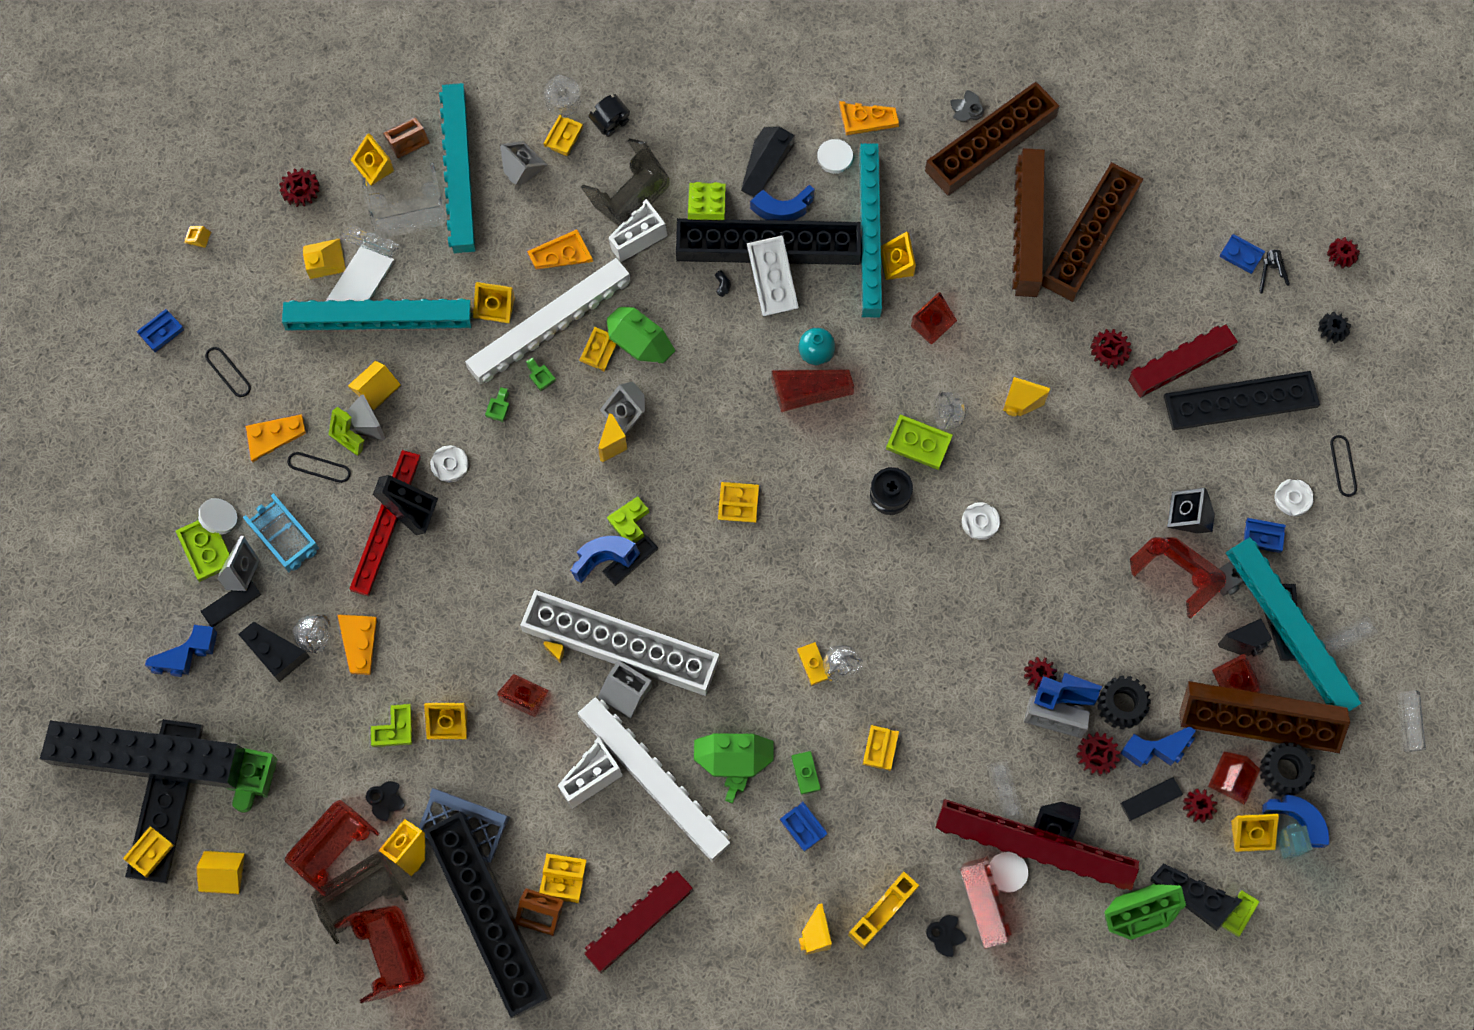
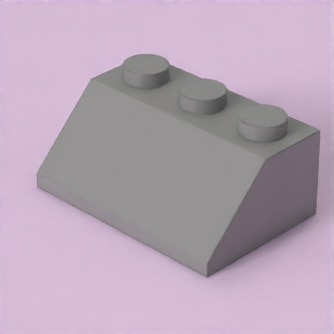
[1024,695,1089,738]

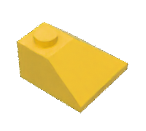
[303,238,346,279]
[1003,377,1050,416]
[378,819,425,877]
[799,904,832,955]

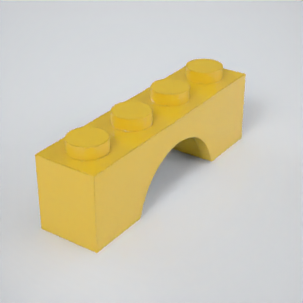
[848,872,919,949]

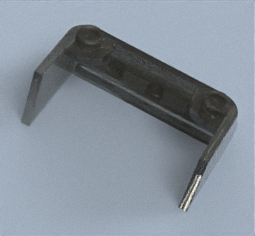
[581,138,670,226]
[311,852,408,945]

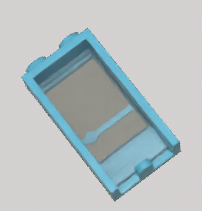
[243,493,319,573]

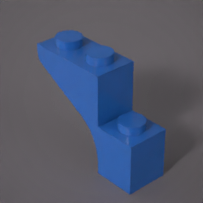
[145,625,217,677]
[1034,673,1102,710]
[1120,727,1196,767]

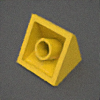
[351,133,394,185]
[881,232,916,280]
[473,282,515,323]
[348,361,401,410]
[598,414,627,462]
[424,703,468,739]
[1231,814,1279,852]
[196,851,245,894]

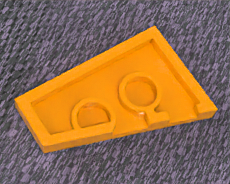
[839,101,899,135]
[527,229,593,269]
[246,414,306,462]
[337,615,377,675]

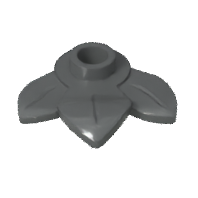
[950,90,984,122]

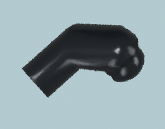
[715,270,731,297]

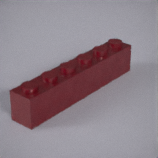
[1128,324,1238,398]
[584,870,693,974]

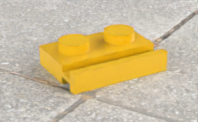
[544,115,583,157]
[579,326,616,372]
[862,725,899,771]
[123,826,174,878]

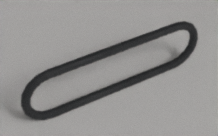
[205,347,251,397]
[1330,435,1357,497]
[287,452,351,483]

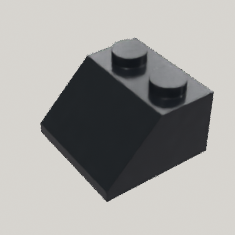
[1218,618,1272,657]

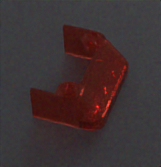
[1130,537,1226,619]
[285,800,380,896]
[335,906,424,1003]

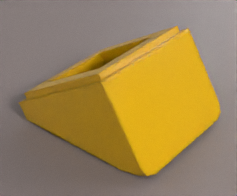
[184,226,211,248]
[543,641,564,663]

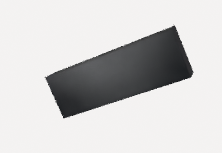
[602,534,658,586]
[200,580,261,627]
[1120,777,1183,821]

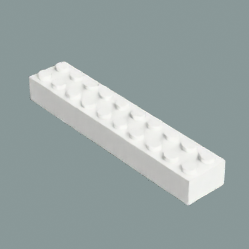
[520,590,719,696]

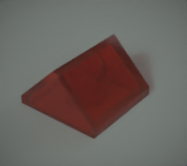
[911,292,957,345]
[1212,653,1262,693]
[497,674,549,717]
[1208,751,1260,805]

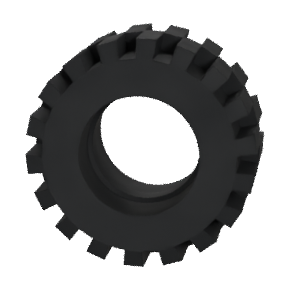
[1097,676,1151,729]
[1259,743,1315,796]

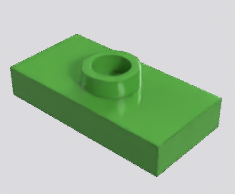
[791,751,820,795]

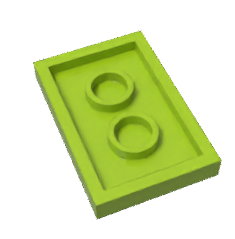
[688,182,726,220]
[886,414,953,470]
[176,520,230,582]

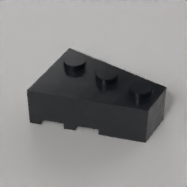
[373,475,438,535]
[238,622,310,682]

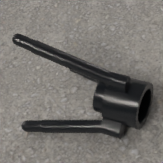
[1259,250,1290,294]

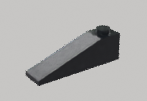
[741,127,795,198]

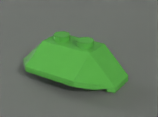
[607,307,675,364]
[694,733,774,777]
[1104,884,1186,940]

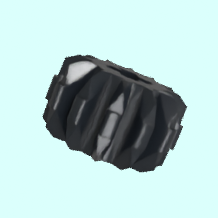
[1318,311,1351,344]

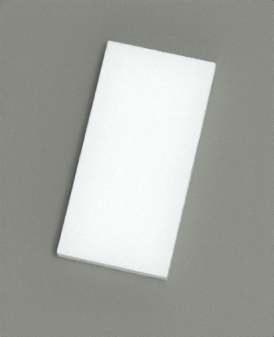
[747,235,799,316]
[326,244,395,301]

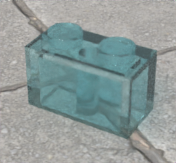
[1277,824,1312,860]

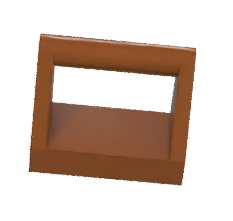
[383,118,430,158]
[515,888,564,936]

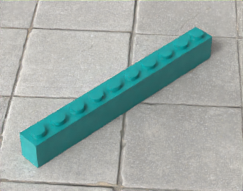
[439,83,476,253]
[859,143,882,318]
[282,298,472,331]
[1225,537,1362,712]

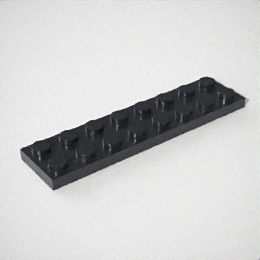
[1164,371,1320,431]
[125,719,203,884]

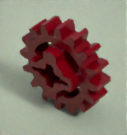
[279,168,320,207]
[1090,329,1132,369]
[1076,732,1121,776]

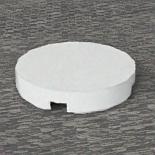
[817,139,853,174]
[430,445,469,483]
[1275,479,1314,516]
[198,498,237,534]
[962,502,1000,540]
[987,852,1028,893]

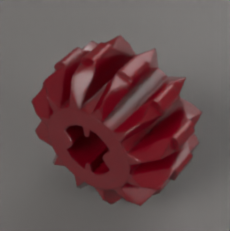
[1327,237,1360,269]
[1023,657,1057,690]
[1183,789,1217,823]

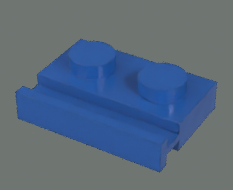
[1219,234,1265,274]
[136,309,184,352]
[1243,518,1286,553]
[780,802,828,852]

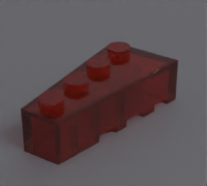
[771,370,854,412]
[960,856,1012,949]

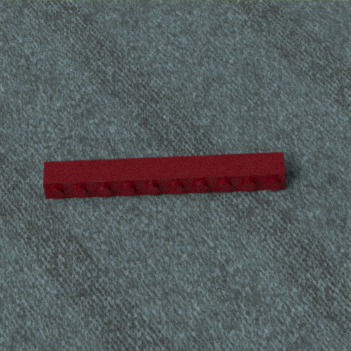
[935,799,1139,891]

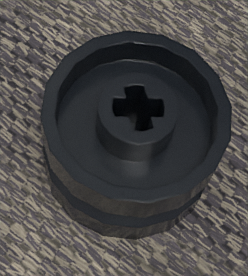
[870,467,913,515]

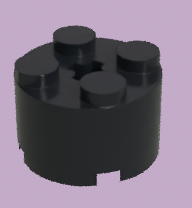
[588,94,630,137]

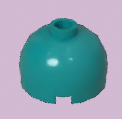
[798,327,836,365]

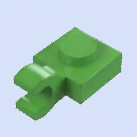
[526,358,556,392]
[485,387,510,422]
[724,777,749,804]

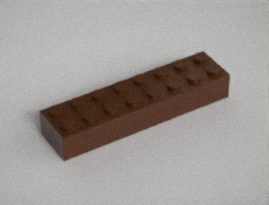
[925,82,1060,196]
[1012,148,1045,297]
[1041,162,1144,302]
[1179,681,1350,754]

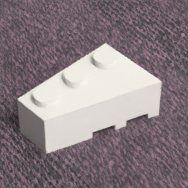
[608,199,667,262]
[558,737,623,809]

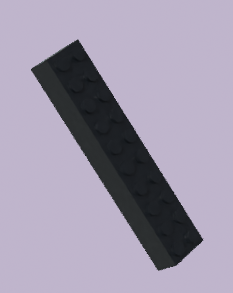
[676,218,861,265]
[40,720,245,789]
[424,811,552,1018]

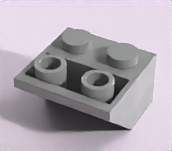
[598,660,652,719]

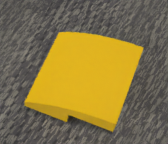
[718,482,759,523]
[539,854,586,903]

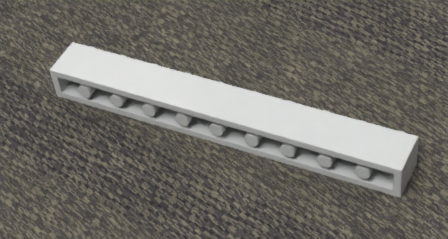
[465,258,630,384]
[578,697,730,862]

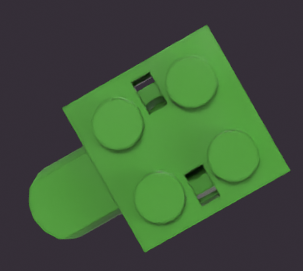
[227,748,278,813]

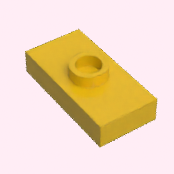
[797,642,830,686]

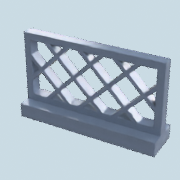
[418,788,510,863]

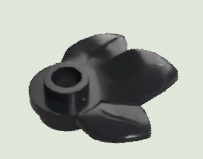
[366,781,405,821]
[926,915,967,957]

